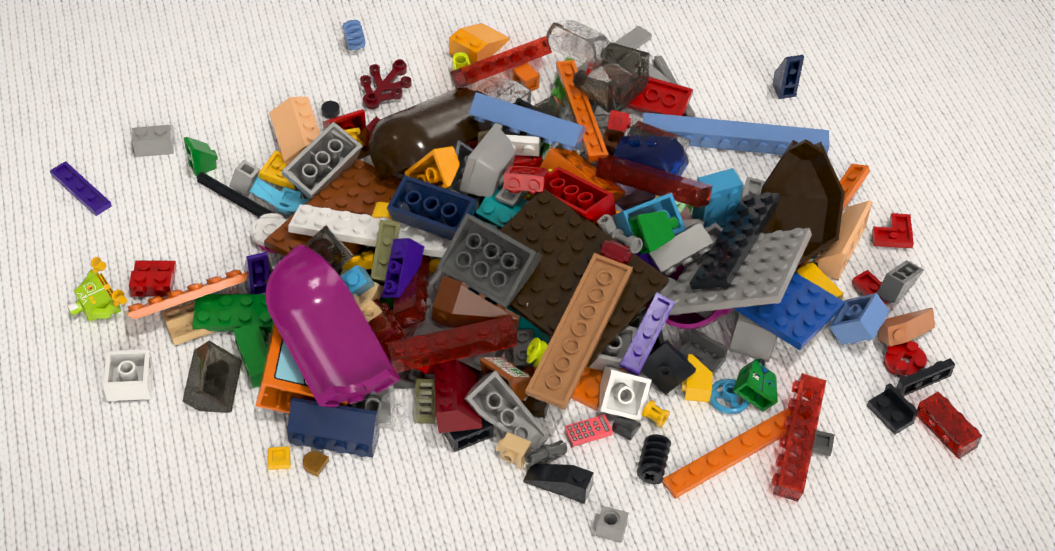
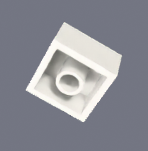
[103,350,153,401]

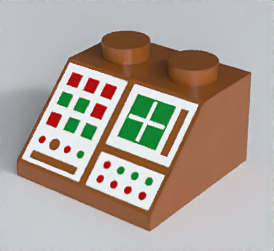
[480,357,531,402]

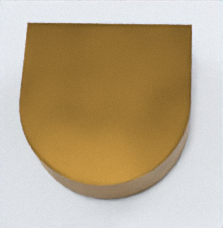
[302,451,329,477]

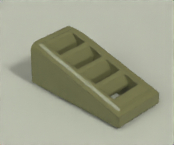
[413,379,435,424]

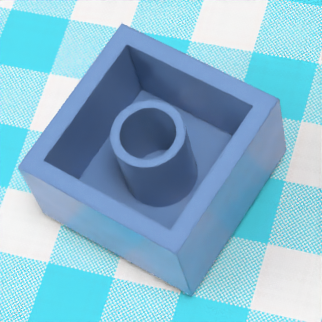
[829,293,890,345]

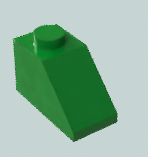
[184,137,218,176]

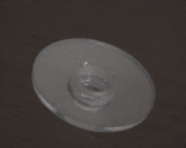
[378,389,421,432]

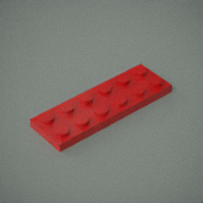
[582,61,693,116]

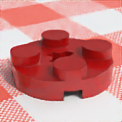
[884,341,927,378]

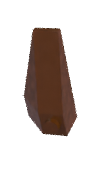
[432,276,520,333]

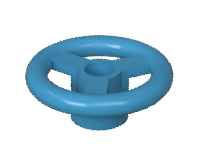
[710,379,749,414]

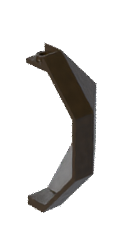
[760,139,845,265]

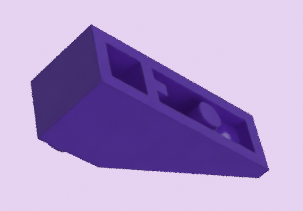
[244,252,269,294]

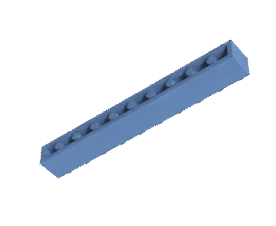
[641,113,829,155]

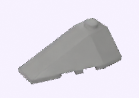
[464,370,550,450]

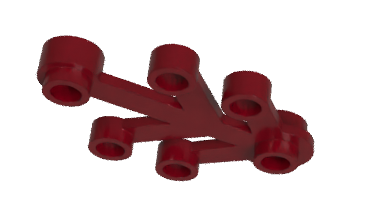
[360,59,412,109]

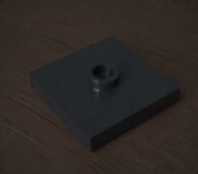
[641,340,696,395]

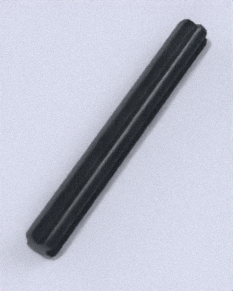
[196,172,274,217]

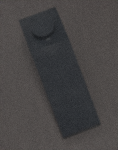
[523,463,594,504]

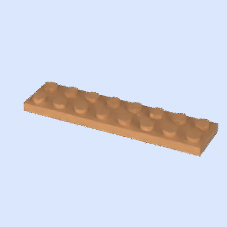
[525,253,633,410]

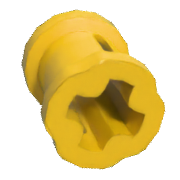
[642,400,670,427]

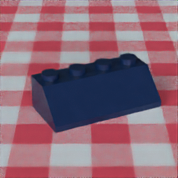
[387,175,477,240]
[287,397,379,458]

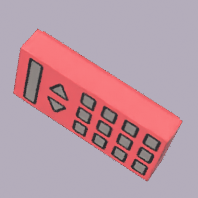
[565,414,613,447]

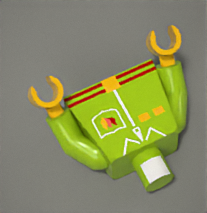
[67,257,127,321]

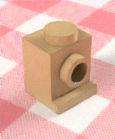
[496,432,531,470]

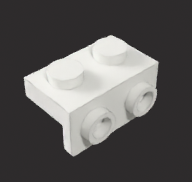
[506,135,541,157]

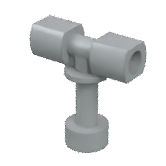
[597,214,643,254]

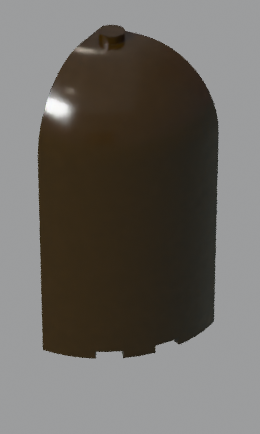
[369,87,493,181]

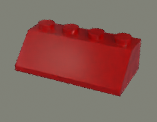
[545,167,616,221]

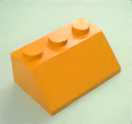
[404,146,460,189]

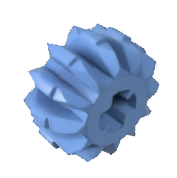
[342,19,366,50]

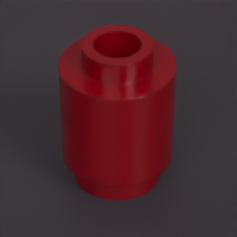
[600,240,633,264]

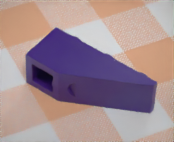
[382,238,425,298]

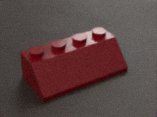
[435,359,482,433]

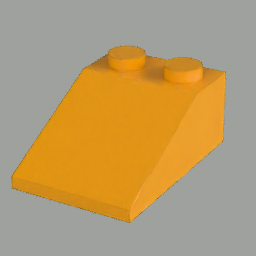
[449,23,510,69]

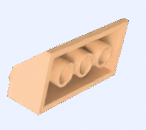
[269,96,320,164]
[815,201,873,280]

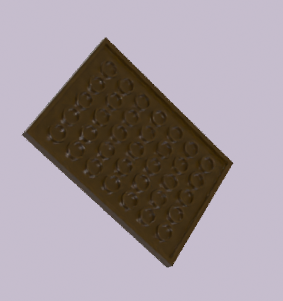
[500,189,669,367]

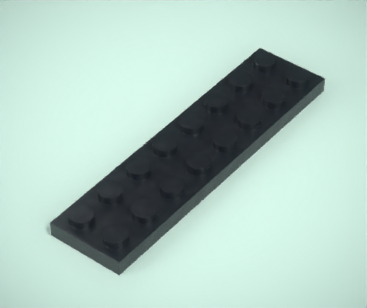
[689,192,781,290]

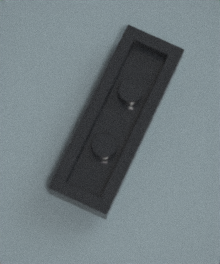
[896,358,955,396]

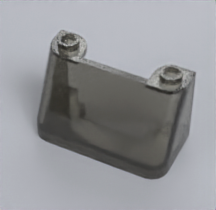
[573,42,650,113]

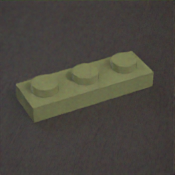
[371,220,401,283]

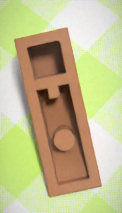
[877,308,935,347]

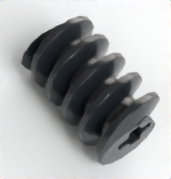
[636,434,671,485]

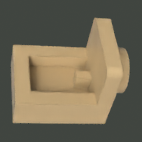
[353,293,382,322]

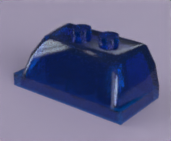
[604,135,689,185]

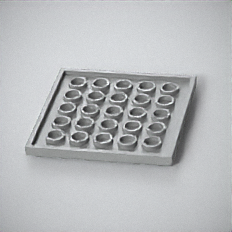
[668,228,812,315]

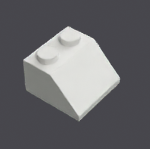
[599,366,652,421]

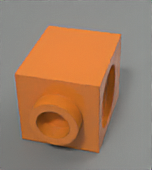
[512,63,540,95]

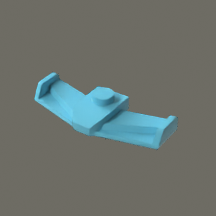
[249,177,309,215]

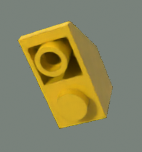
[681,354,713,402]

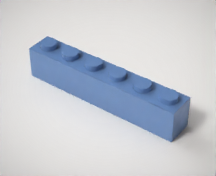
[469,92,586,151]

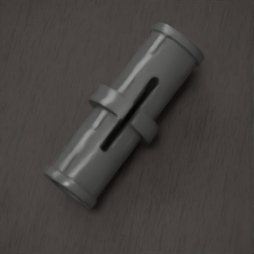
[525,440,567,466]

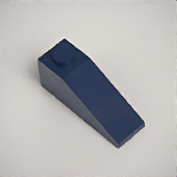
[772,54,804,99]

